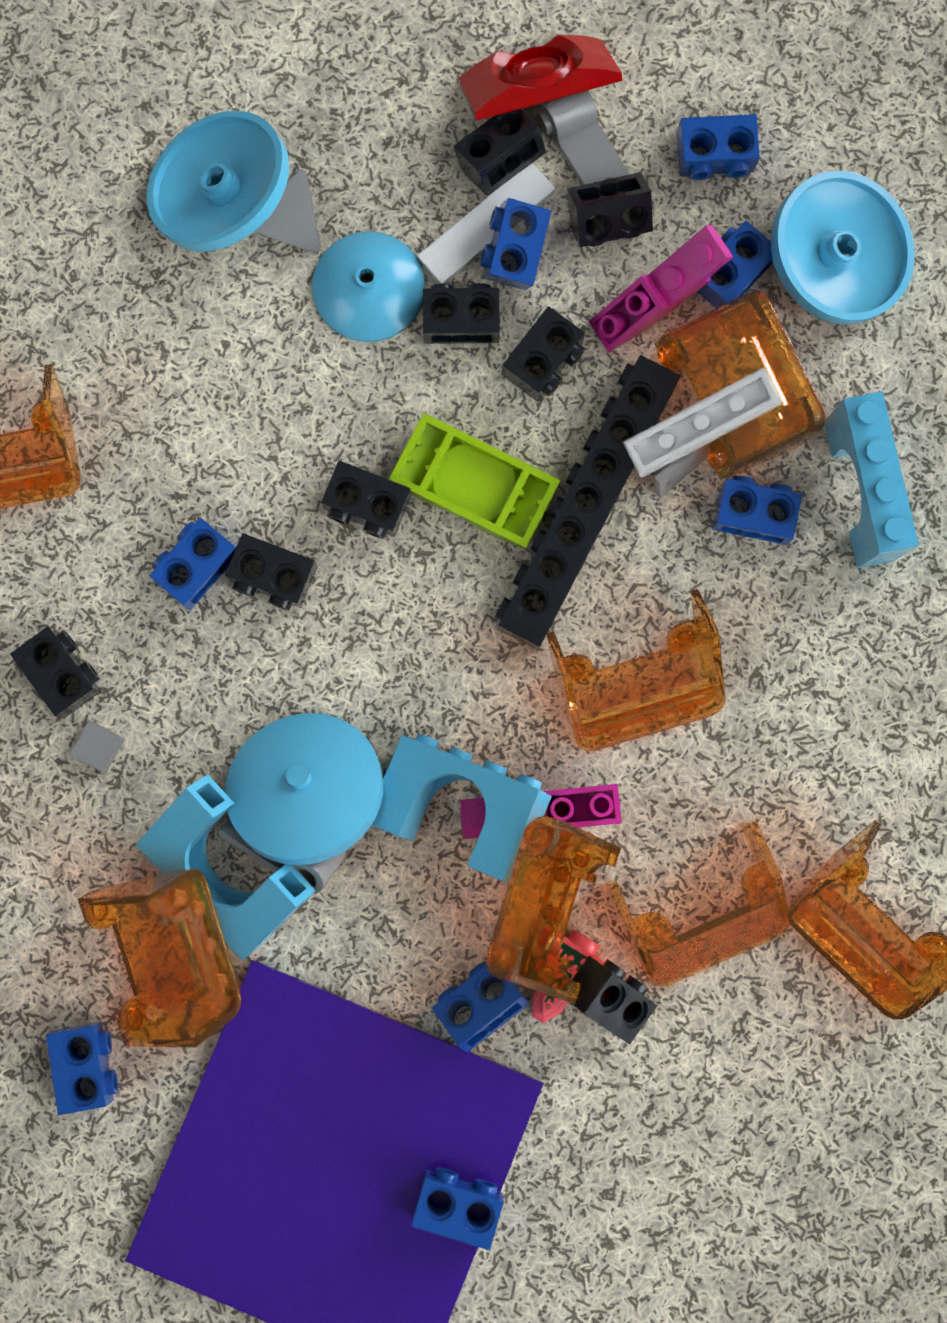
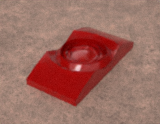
[459,34,623,121]

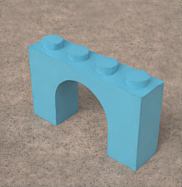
[824,391,919,568]
[372,733,552,885]
[136,774,316,961]

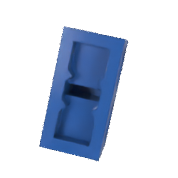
[677,114,760,180]
[480,198,552,290]
[697,220,773,316]
[712,476,802,546]
[149,517,236,611]
[432,958,530,1053]
[46,1021,118,1115]
[411,1167,504,1250]

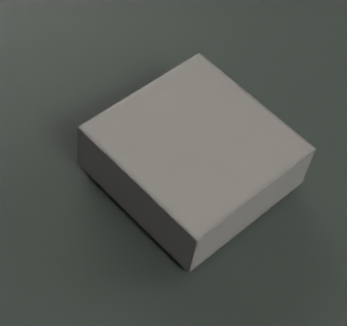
[69,720,125,773]

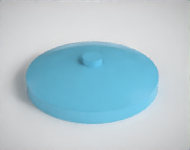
[147,111,289,252]
[771,171,915,325]
[225,713,384,865]

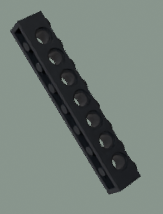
[495,355,681,651]

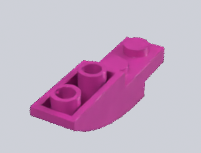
[589,225,733,352]
[459,784,622,839]

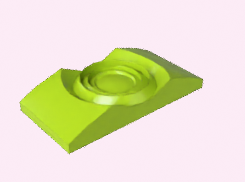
[389,412,561,550]

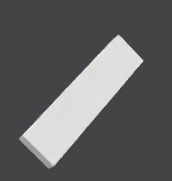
[417,163,556,284]
[623,367,783,478]

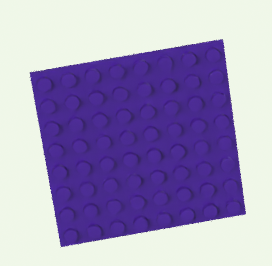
[125,960,544,1323]

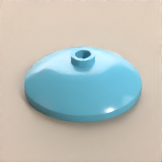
[312,231,425,342]

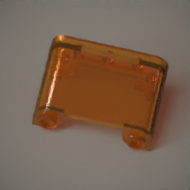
[655,290,825,480]
[486,816,621,1004]
[78,869,241,1048]

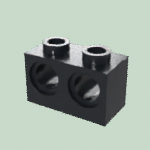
[453,109,546,196]
[567,172,653,248]
[423,283,500,344]
[502,306,585,402]
[321,460,412,539]
[225,533,318,611]
[10,626,102,719]
[561,955,658,1045]

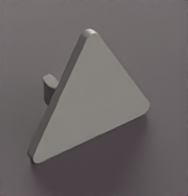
[254,169,321,253]

